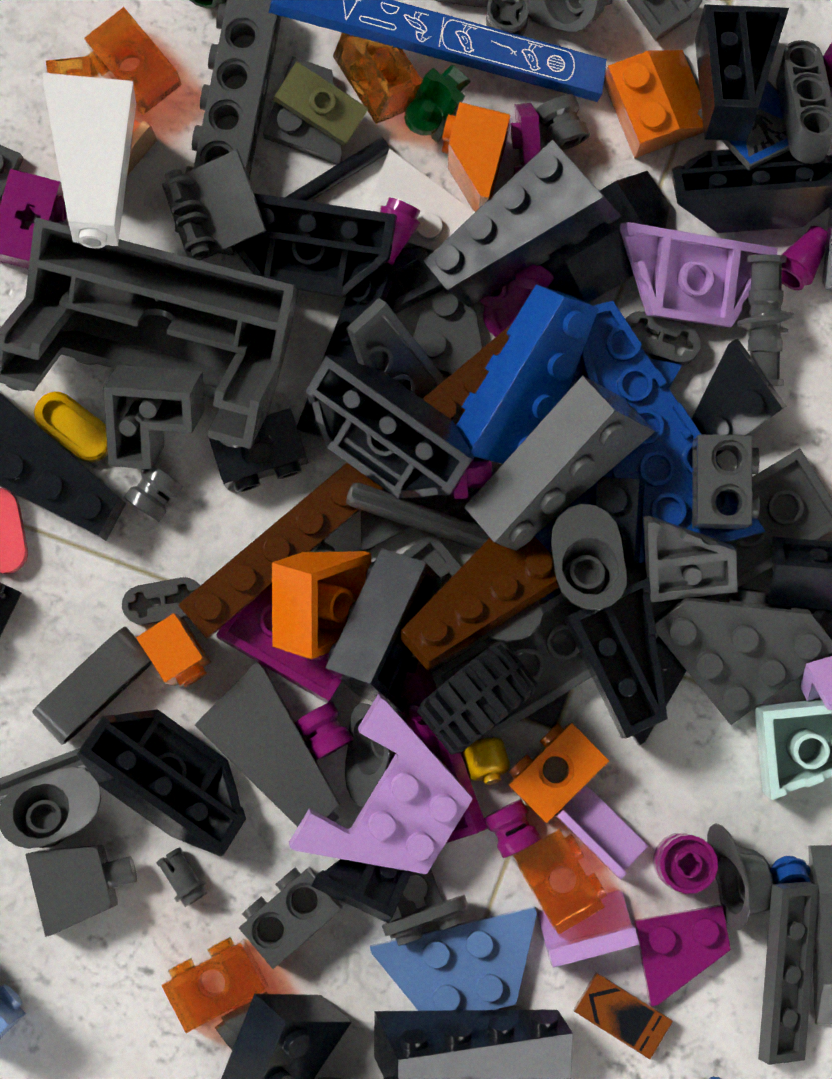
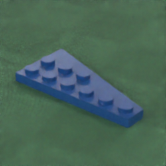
[581,301,765,564]

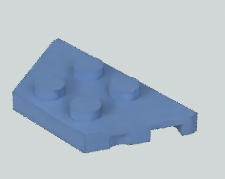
[370,906,537,1011]

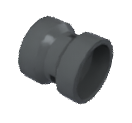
[486,0,529,36]
[536,94,590,150]
[123,465,184,522]

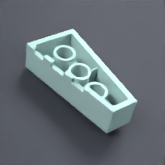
[754,699,832,800]

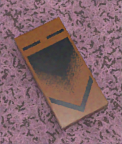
[573,972,673,1059]

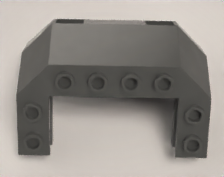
[0,217,299,449]

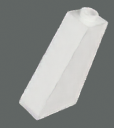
[42,73,136,248]

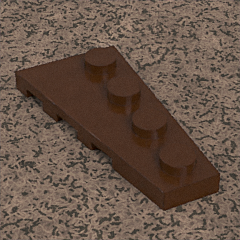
[400,536,559,671]

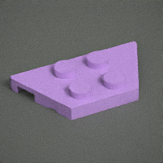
[620,222,778,328]

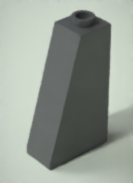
[195,661,340,827]

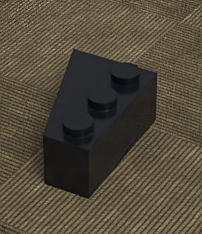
[695,4,789,141]
[564,577,668,738]

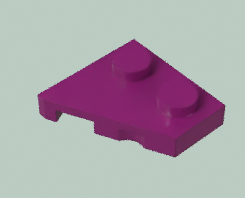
[511,103,541,175]
[634,904,731,1006]

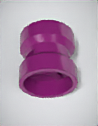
[295,701,354,761]
[484,799,542,858]

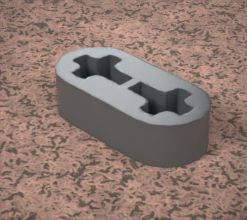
[626,311,701,366]
[122,577,201,625]

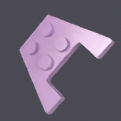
[289,694,473,874]

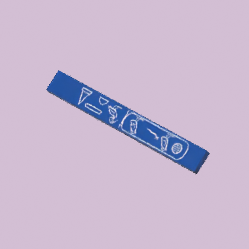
[268,0,607,102]

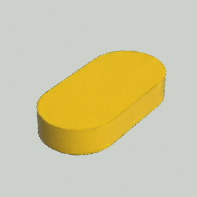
[34,392,108,462]

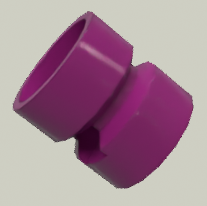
[653,833,718,894]

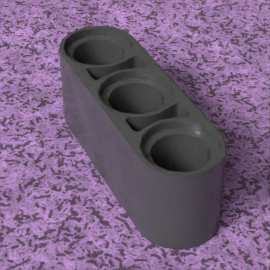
[776,40,832,164]
[32,626,152,745]

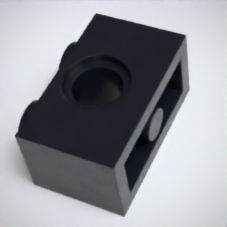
[209,408,309,493]

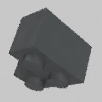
[103,365,205,469]

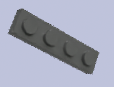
[758,882,819,1065]

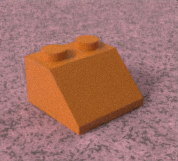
[604,50,704,159]
[442,102,511,212]
[272,551,372,659]

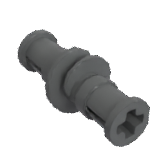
[737,254,794,386]

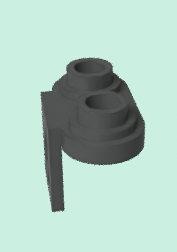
[381,868,469,946]

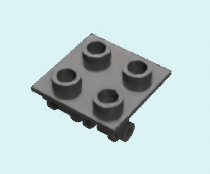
[162,150,267,260]

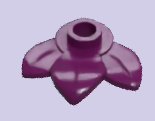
[480,264,554,337]

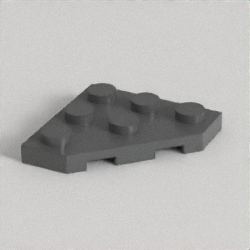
[653,597,832,725]

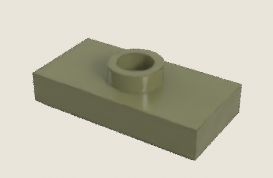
[273,61,369,147]

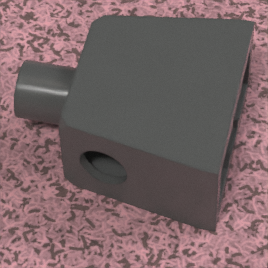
[25,845,137,937]

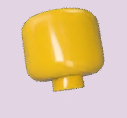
[462,737,510,785]

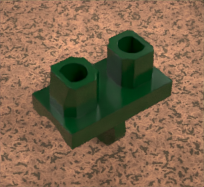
[404,65,471,143]

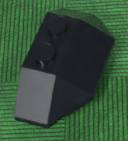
[671,149,832,233]
[541,171,670,303]
[233,193,397,297]
[305,354,474,499]
[76,709,246,856]

